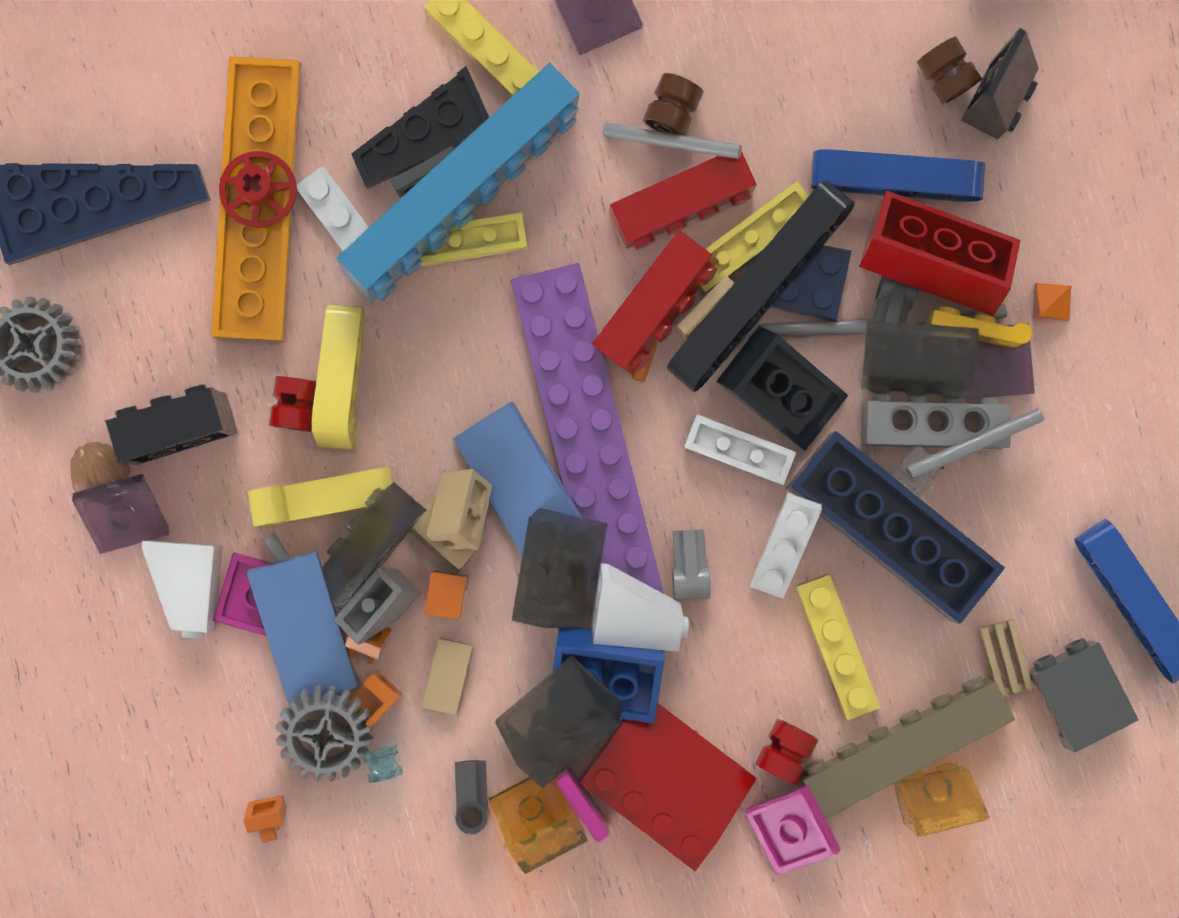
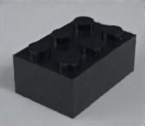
[105,384,239,465]

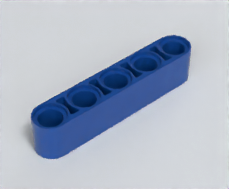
[811,149,985,202]
[1074,519,1179,684]

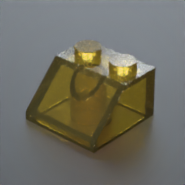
[894,762,989,837]
[489,765,589,874]

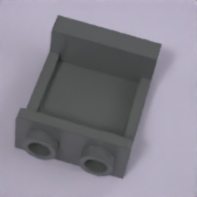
[1029,638,1139,753]

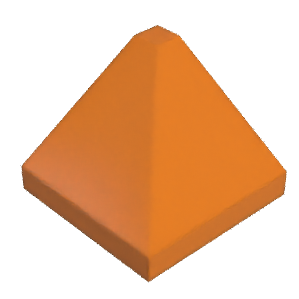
[1033,283,1071,321]

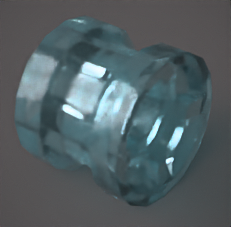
[363,745,403,783]

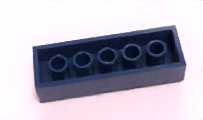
[786,431,1005,624]

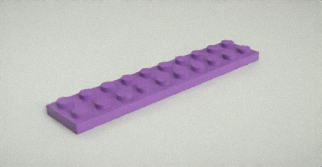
[511,263,664,605]

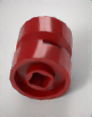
[269,376,316,432]
[755,718,819,785]

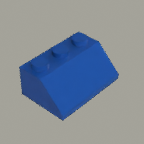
[548,625,665,724]

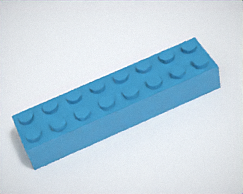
[336,62,580,303]

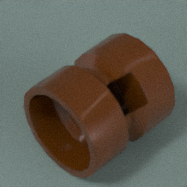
[917,36,982,105]
[643,73,704,136]

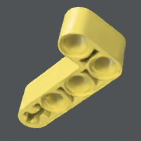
[312,304,365,450]
[247,467,397,527]

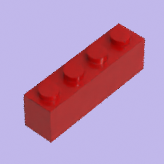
[609,152,757,250]
[592,230,719,374]

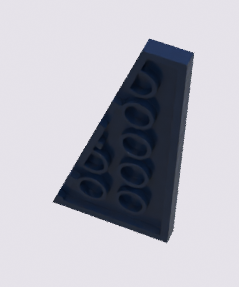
[0,163,211,265]

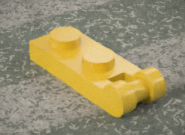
[924,306,1033,348]

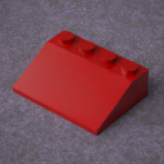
[579,703,757,872]

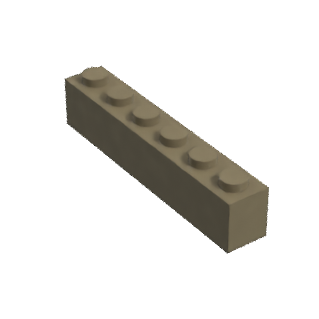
[800,677,1015,819]

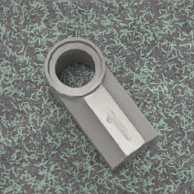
[672,529,711,600]

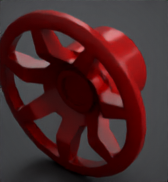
[219,151,297,228]

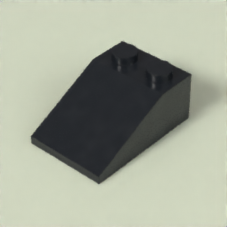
[961,28,1039,139]
[716,326,848,451]

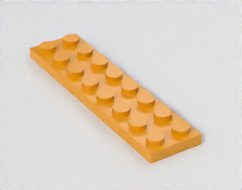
[211,56,302,342]

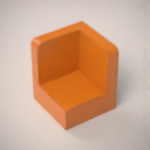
[424,570,469,619]
[349,670,402,728]

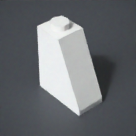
[142,540,222,638]
[591,563,689,652]

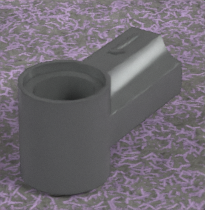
[869,276,919,344]
[455,760,490,834]

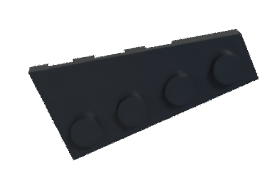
[351,66,489,189]

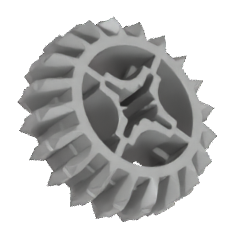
[0,297,83,393]
[276,685,374,782]

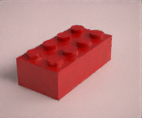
[859,190,1021,317]

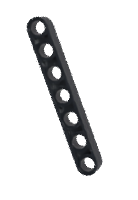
[667,180,855,392]

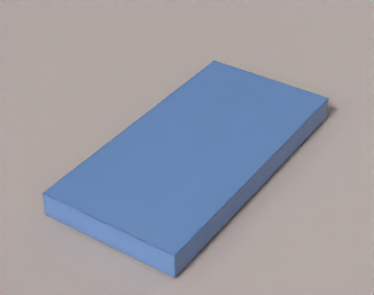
[453,402,586,560]
[246,551,359,705]

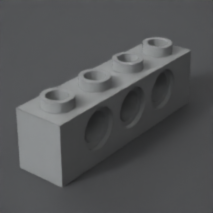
[861,395,1011,449]

